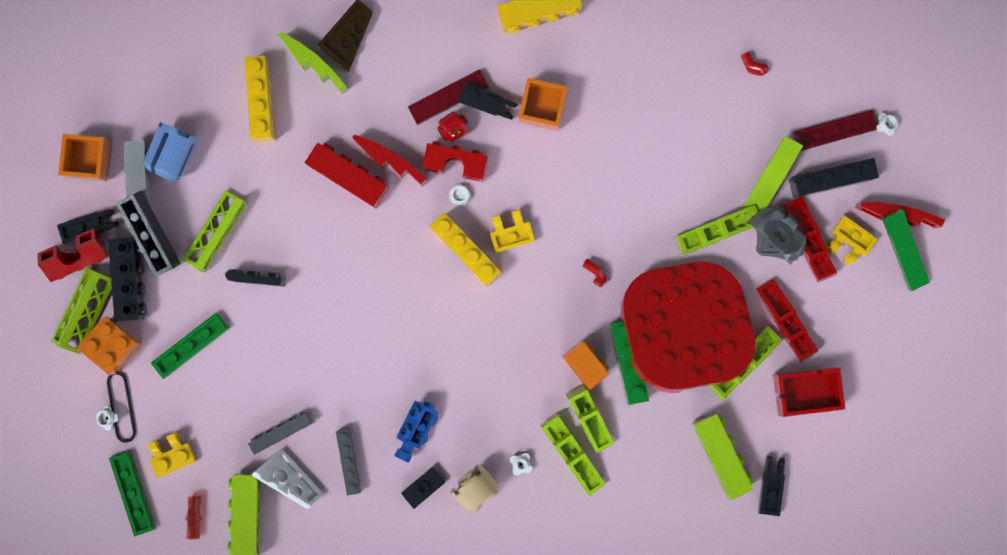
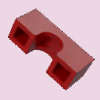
[422,141,488,182]
[37,228,108,282]

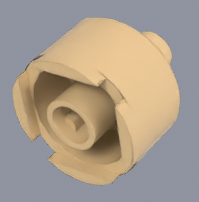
[450,464,498,514]

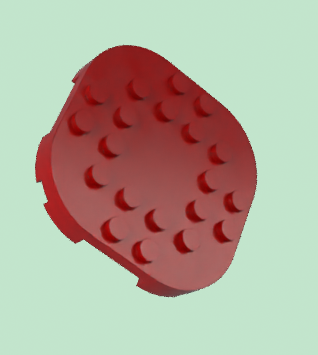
[620,261,756,393]

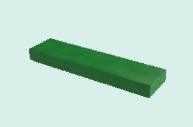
[882,209,930,291]
[151,312,230,379]
[109,451,156,537]

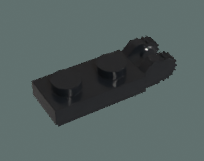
[458,83,518,120]
[57,209,119,245]
[225,269,286,287]
[758,456,785,517]

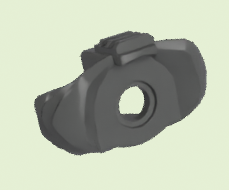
[749,207,806,265]

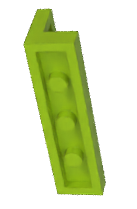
[183,190,247,273]
[51,267,112,354]

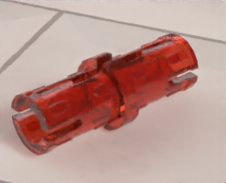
[185,496,202,540]

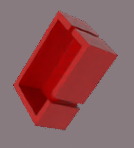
[773,367,846,417]

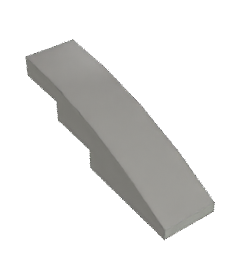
[124,141,151,207]

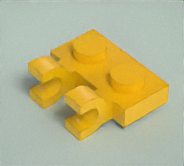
[490,209,535,253]
[827,215,878,265]
[147,431,197,478]

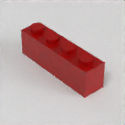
[304,142,389,209]

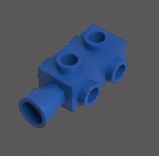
[394,400,438,463]

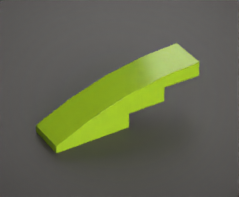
[278,32,348,94]
[741,136,803,212]
[675,205,758,256]
[708,326,782,400]
[540,414,606,496]

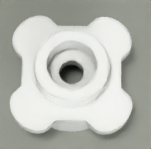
[876,113,898,136]
[96,406,119,430]
[510,453,532,476]

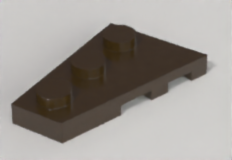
[318,0,373,72]

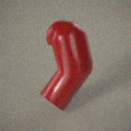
[741,52,769,76]
[582,259,607,287]

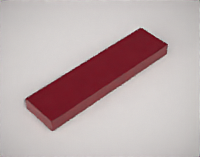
[408,69,489,126]
[793,110,877,152]

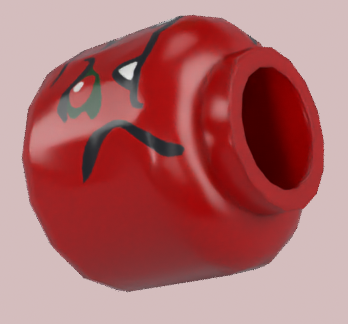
[437,112,468,142]

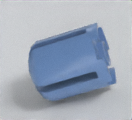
[144,122,198,180]

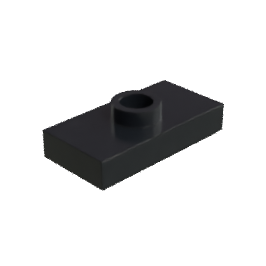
[401,466,446,509]

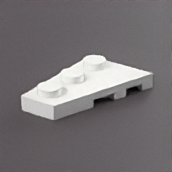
[252,449,323,509]

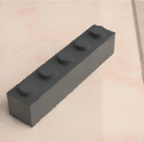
[248,411,313,455]
[336,429,361,496]

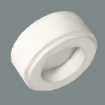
[449,185,470,206]

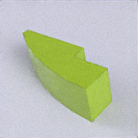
[566,384,615,453]

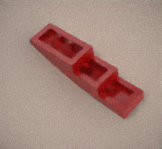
[352,134,428,187]
[783,197,837,283]
[855,202,945,229]
[756,279,819,363]

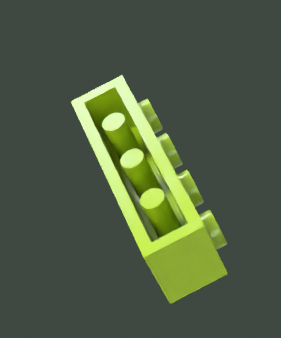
[691,413,754,501]
[227,473,261,555]

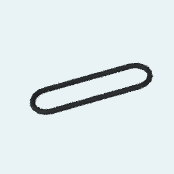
[107,372,136,443]

